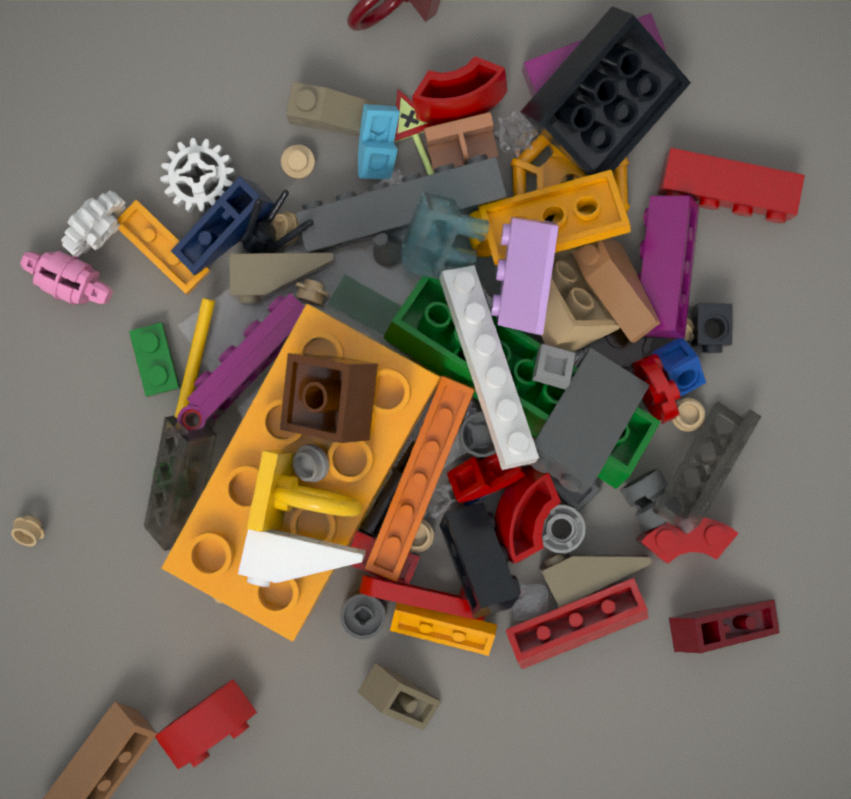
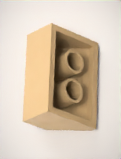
[541,247,620,351]

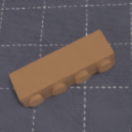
[43,701,158,799]

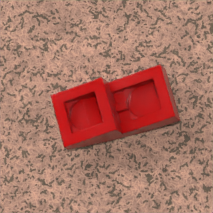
[446,453,527,503]

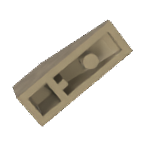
[286,82,387,136]
[229,253,336,305]
[539,553,653,608]

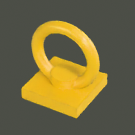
[247,450,363,532]

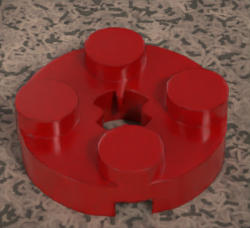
[632,354,681,424]

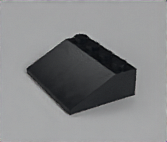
[520,6,691,176]

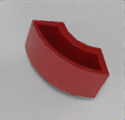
[412,56,508,125]
[495,465,561,564]
[636,515,739,564]
[155,679,257,769]

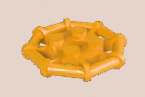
[510,134,630,224]

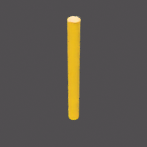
[172,298,216,433]

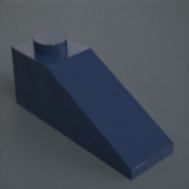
[171,176,274,275]

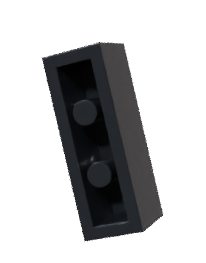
[439,502,521,619]

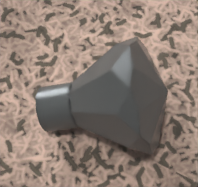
[373,233,405,267]

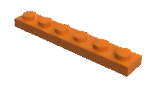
[365,375,476,582]

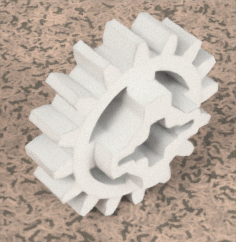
[160,138,236,214]
[61,190,126,257]

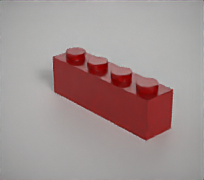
[658,148,805,223]
[505,578,649,669]

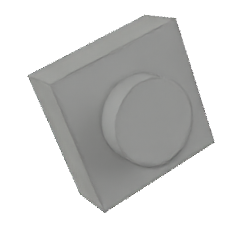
[532,344,575,390]

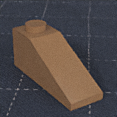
[573,238,660,343]

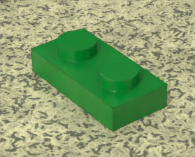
[129,322,181,397]

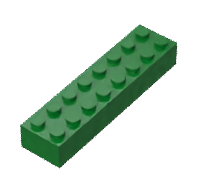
[383,270,661,489]

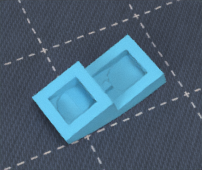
[358,104,400,180]

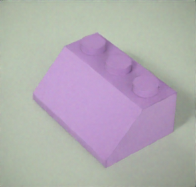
[491,217,559,335]

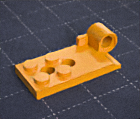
[465,170,631,265]

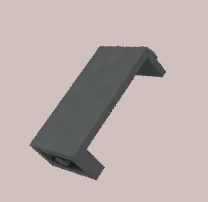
[530,348,649,495]

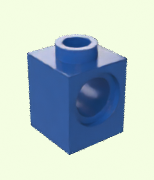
[652,338,706,397]

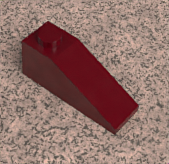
[669,599,780,654]

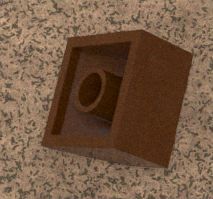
[280,353,378,443]

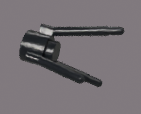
[240,190,314,254]

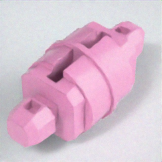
[20,251,113,305]

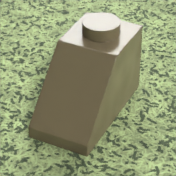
[358,663,441,730]

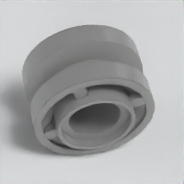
[542,504,586,553]

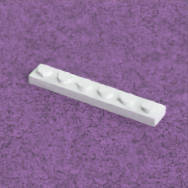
[439,265,539,470]

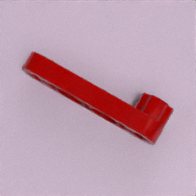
[359,575,486,621]

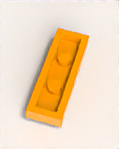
[117,200,211,295]
[390,603,497,656]

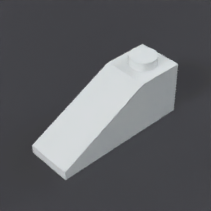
[238,529,366,587]

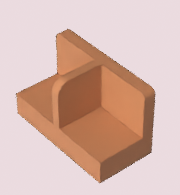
[424,112,498,173]

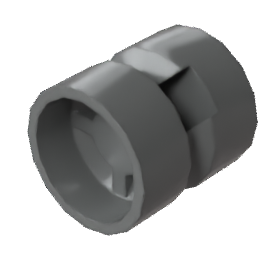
[458,412,496,457]
[620,468,683,532]
[340,590,387,639]

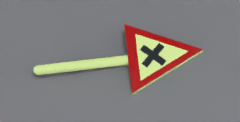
[394,88,437,175]

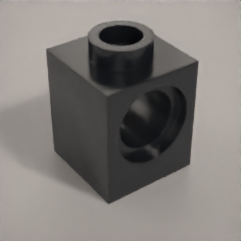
[692,303,733,353]

